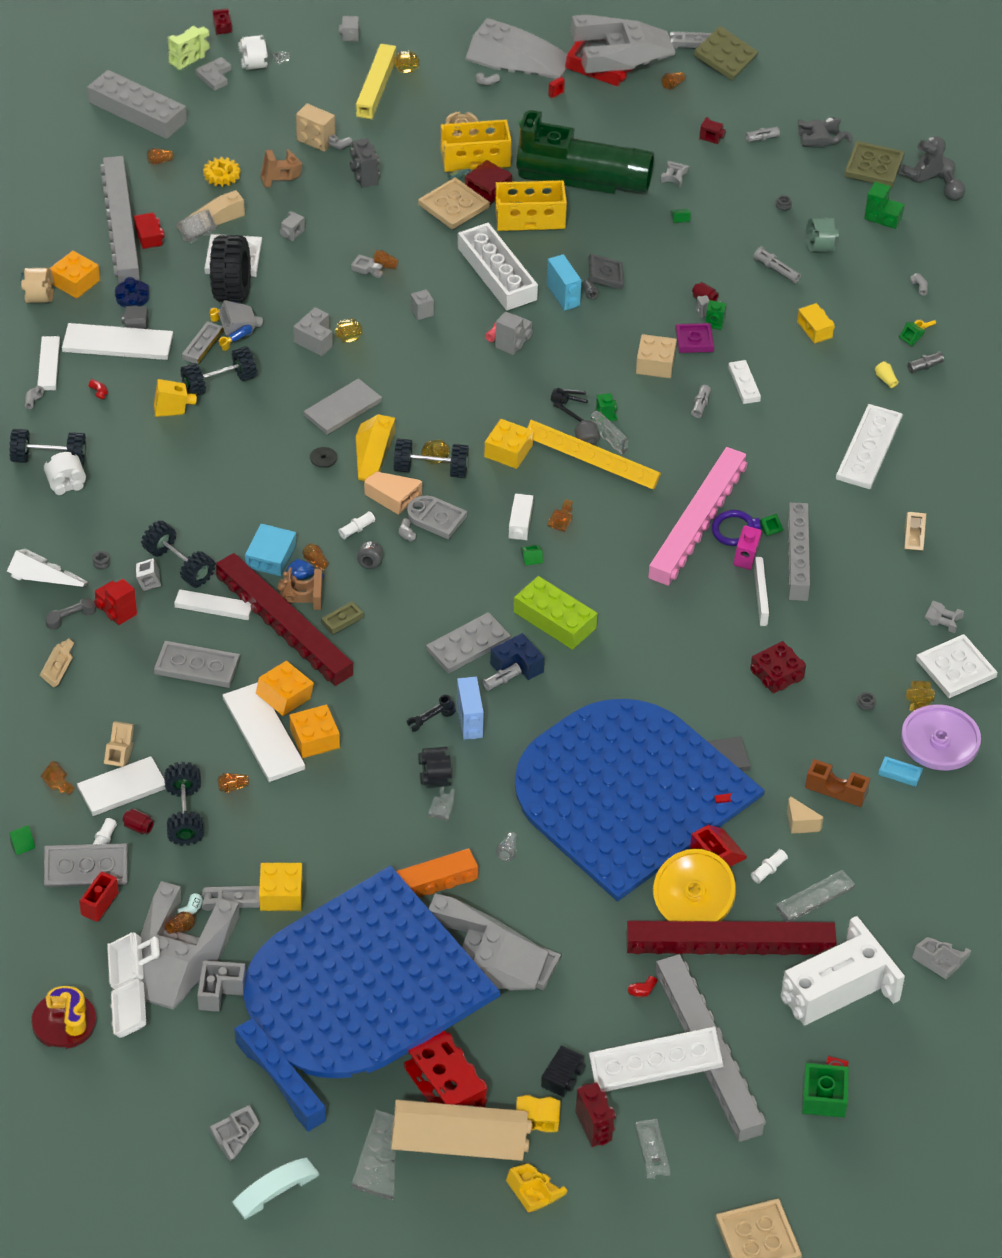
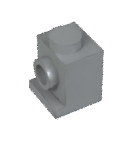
[280,211,305,241]
[136,558,161,591]

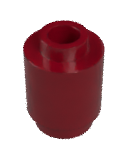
[692,282,719,301]
[122,808,154,835]

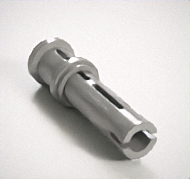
[753,246,801,284]

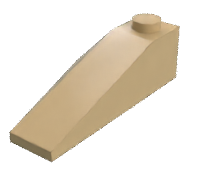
[176,190,245,237]

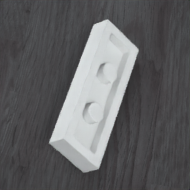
[728,360,761,404]

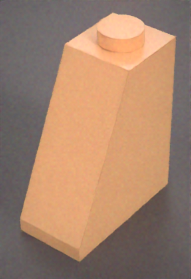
[364,472,422,515]

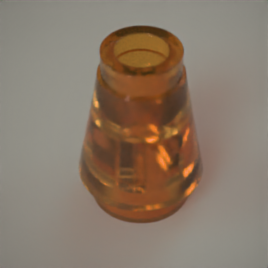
[662,72,686,89]
[147,148,173,165]
[373,249,399,269]
[302,543,329,570]
[218,773,249,793]
[165,911,194,934]

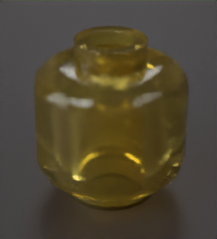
[394,51,419,72]
[335,318,362,343]
[421,439,450,464]

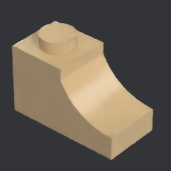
[904,512,926,551]

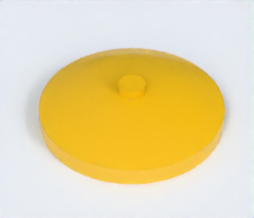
[653,849,736,921]

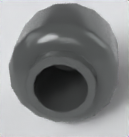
[574,420,600,446]
[357,541,384,569]

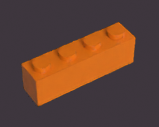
[396,848,478,897]

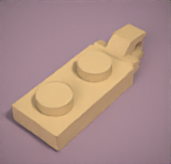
[39,638,74,687]

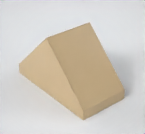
[787,797,823,834]

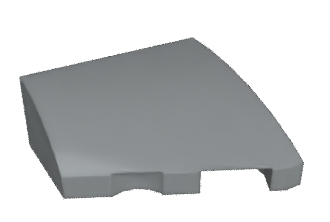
[912,937,971,979]
[209,1105,260,1161]

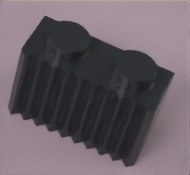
[541,1045,586,1097]

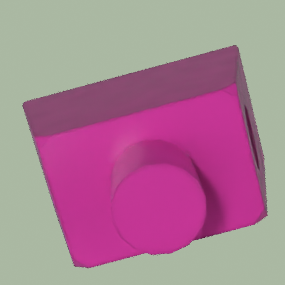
[733,526,762,570]

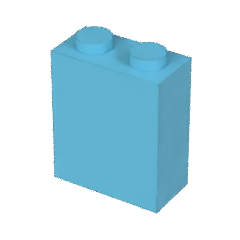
[547,254,581,311]
[245,524,297,576]

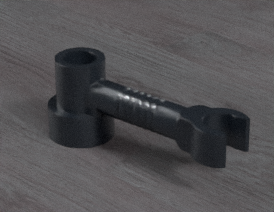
[407,695,456,732]

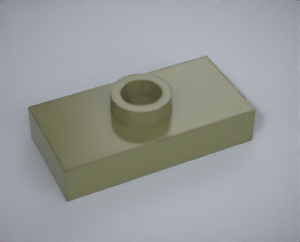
[321,601,364,635]

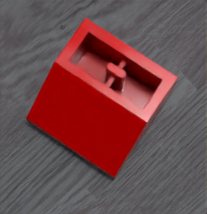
[690,825,747,867]

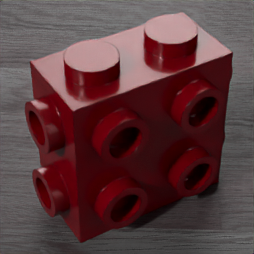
[465,160,513,203]
[750,641,806,694]
[575,1082,616,1147]

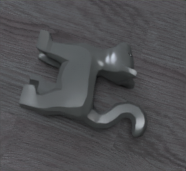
[798,117,853,147]

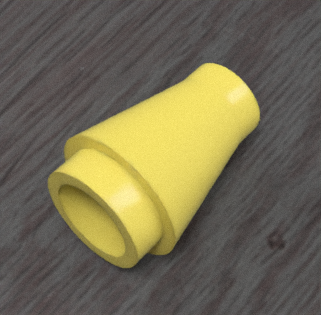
[875,362,899,388]

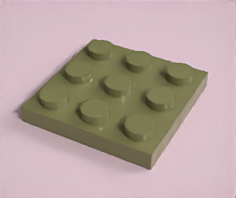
[693,26,758,81]
[844,141,905,187]

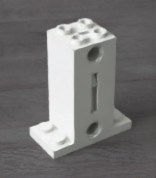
[781,916,905,1026]

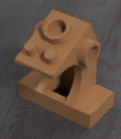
[260,149,303,187]
[278,567,322,610]

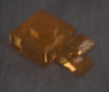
[548,499,573,532]
[41,761,75,795]

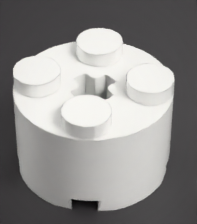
[238,35,267,70]
[44,452,86,495]

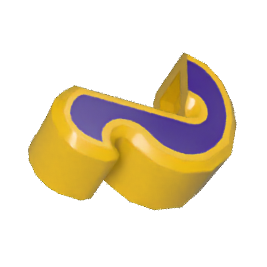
[46,986,86,1036]

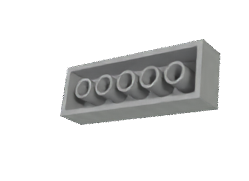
[87,70,187,139]

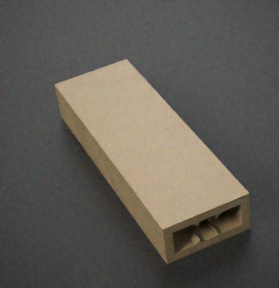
[391,1100,531,1161]

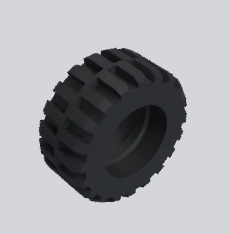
[210,235,251,302]

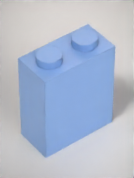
[457,677,484,740]

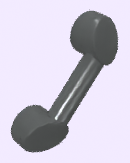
[46,598,96,630]

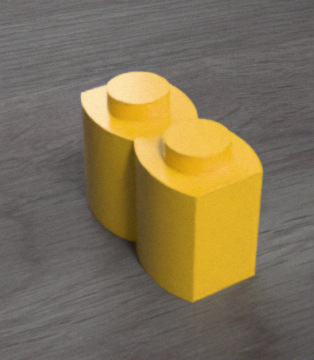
[516,1095,560,1132]

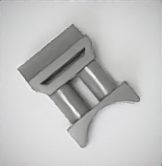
[661,161,689,188]
[925,601,964,633]

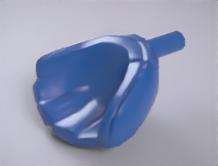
[287,559,325,579]

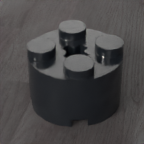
[418,746,452,788]

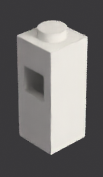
[509,494,533,540]

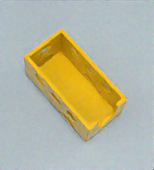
[440,120,512,172]
[495,181,567,231]

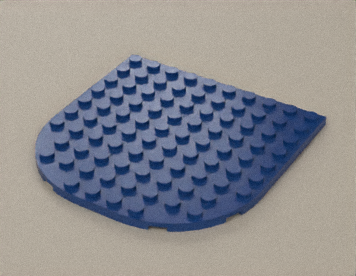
[515,699,765,902]
[243,865,501,1078]

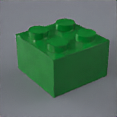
[802,1063,849,1118]

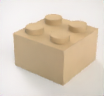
[296,104,335,152]
[636,334,677,378]

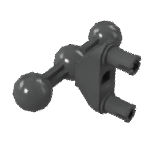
[899,136,965,200]

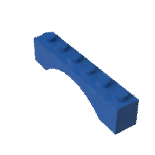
[235,1018,326,1132]

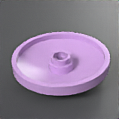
[901,705,981,771]

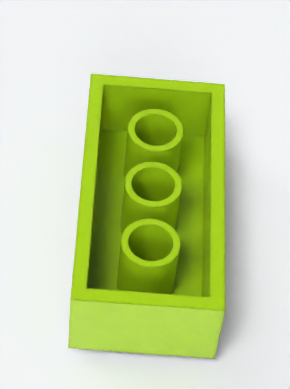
[514,576,598,650]

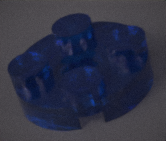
[114,277,150,308]

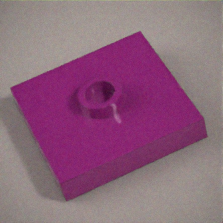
[675,323,714,353]

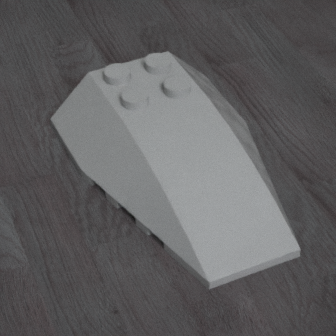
[466,18,567,79]

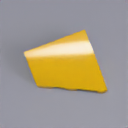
[506,1163,568,1213]

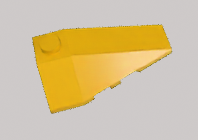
[356,415,395,481]

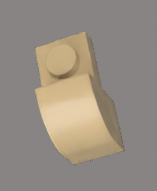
[104,721,134,767]

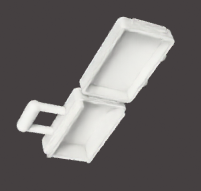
[107,932,160,1038]

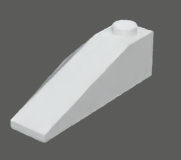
[7,549,88,587]

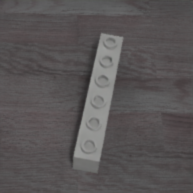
[788,502,810,601]

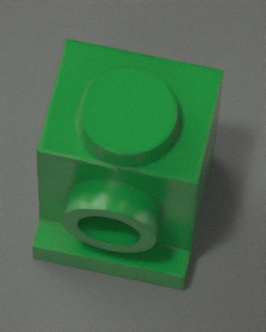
[705,300,727,330]
[596,393,617,423]

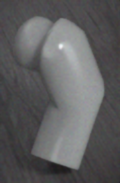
[475,73,500,86]
[328,135,352,150]
[910,273,928,296]
[25,386,44,409]
[398,518,416,542]

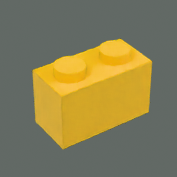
[797,303,835,344]

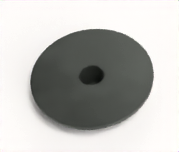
[310,447,337,467]

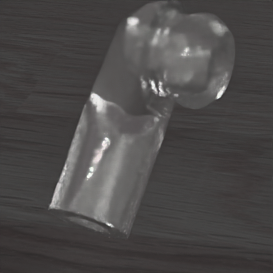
[272,51,290,64]

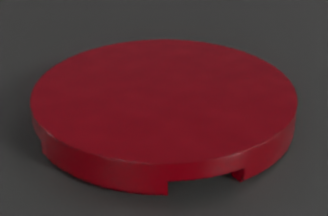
[31,997,96,1049]

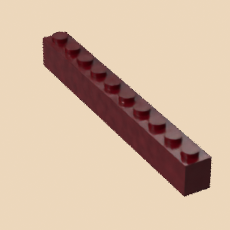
[216,553,353,686]
[626,921,837,955]

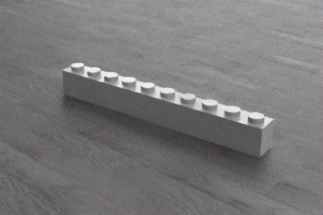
[100,156,139,283]
[655,954,766,1142]

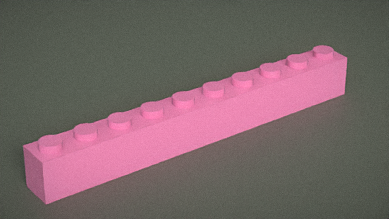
[648,447,748,586]

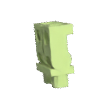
[168,26,209,70]

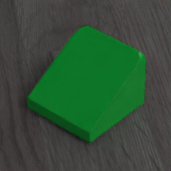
[670,209,691,223]
[899,322,925,346]
[760,513,784,536]
[521,545,543,565]
[9,825,35,855]

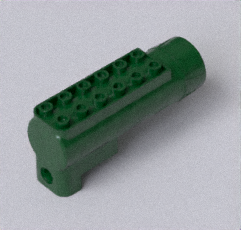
[516,110,654,194]

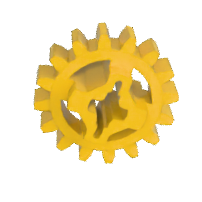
[203,157,240,187]

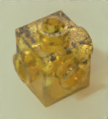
[906,681,935,711]

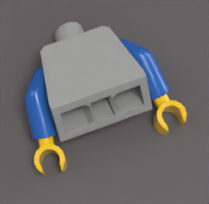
[210,300,263,351]

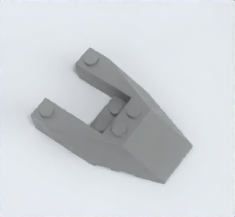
[570,15,675,73]
[140,881,240,1009]
[429,893,549,990]

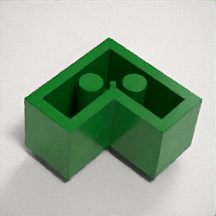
[864,182,905,229]

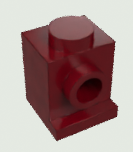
[212,8,232,35]
[699,117,726,144]

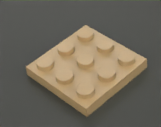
[418,177,490,230]
[715,1199,802,1258]

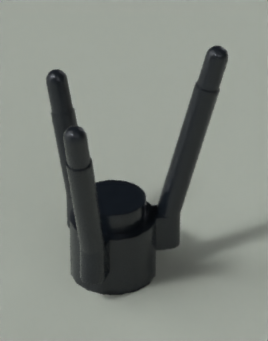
[551,387,588,422]

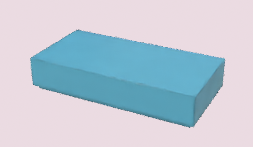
[878,756,923,787]

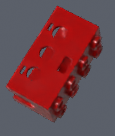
[404,1030,488,1108]

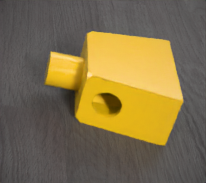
[154,379,197,417]

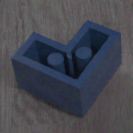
[490,633,545,680]

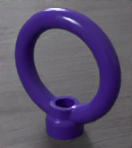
[712,510,761,546]

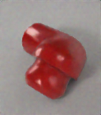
[88,379,108,400]
[628,976,657,997]

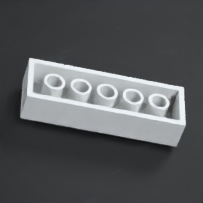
[458,223,538,311]

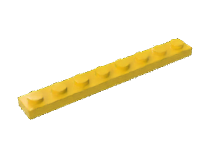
[527,420,661,490]

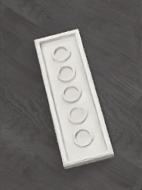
[62,323,173,360]
[836,404,903,490]
[223,683,305,782]
[589,1027,724,1092]

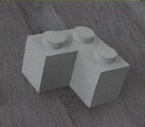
[293,307,333,356]
[495,311,533,355]
[197,961,246,1012]

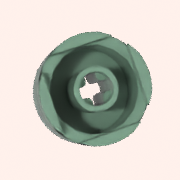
[805,217,839,252]

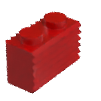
[134,212,165,249]
[79,871,119,922]

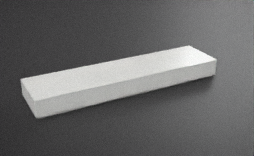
[38,336,60,390]
[754,557,769,626]
[174,590,252,620]

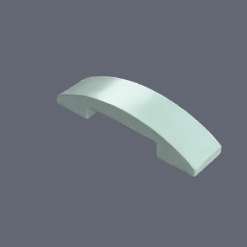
[233,1158,319,1220]

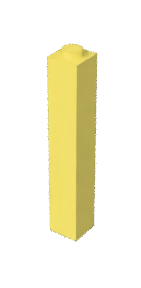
[356,44,396,119]

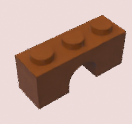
[805,759,871,808]

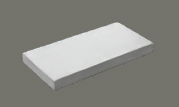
[77,756,165,816]

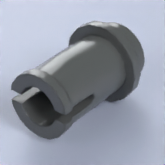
[582,278,599,299]

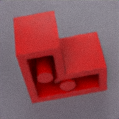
[94,578,137,625]

